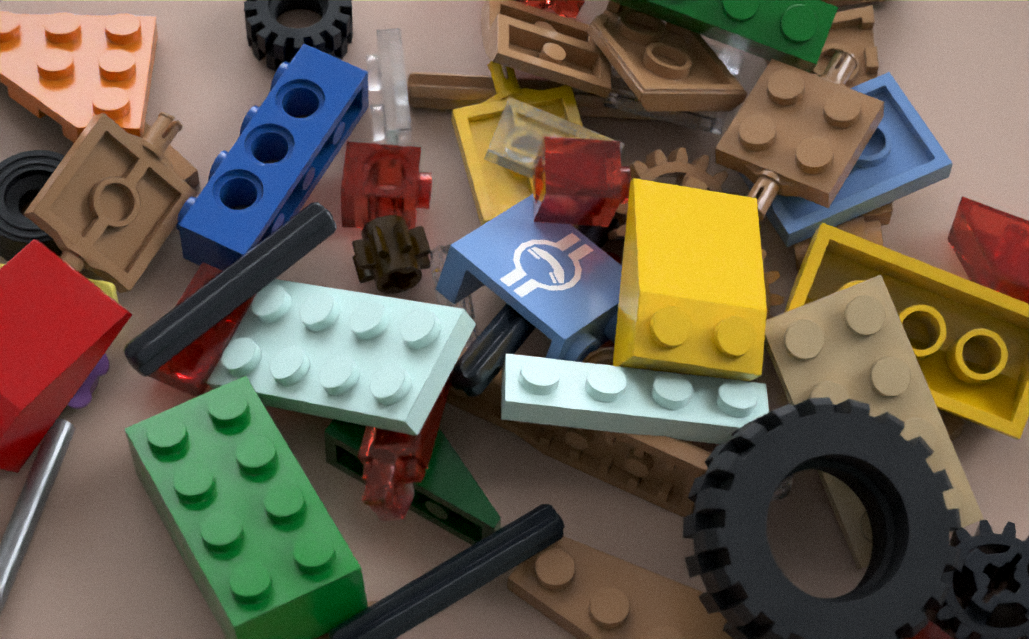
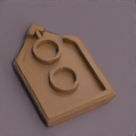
[587,1,747,111]

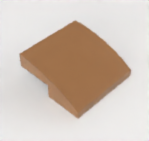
[481,0,612,98]

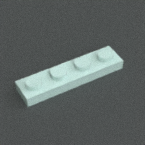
[501,353,769,444]

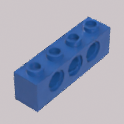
[176,43,369,274]

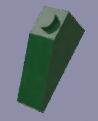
[324,413,501,545]

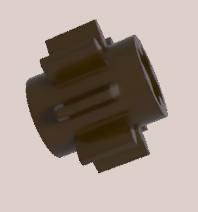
[352,215,431,294]

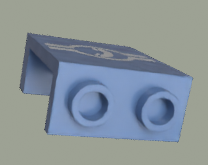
[436,194,622,362]

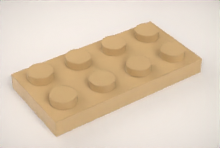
[764,275,984,569]

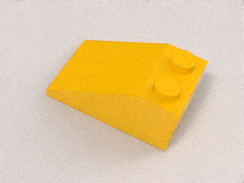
[612,178,767,382]

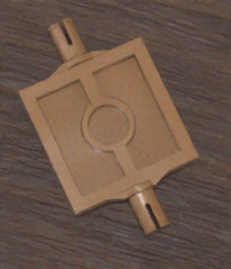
[715,49,884,222]
[23,112,198,293]

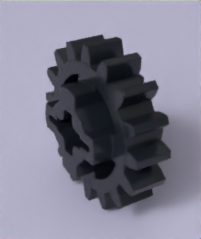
[929,520,1029,639]

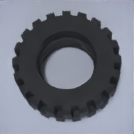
[683,397,961,639]

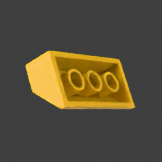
[784,222,1029,440]

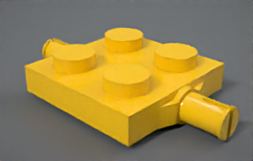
[451,61,603,226]

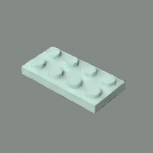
[206,279,476,436]

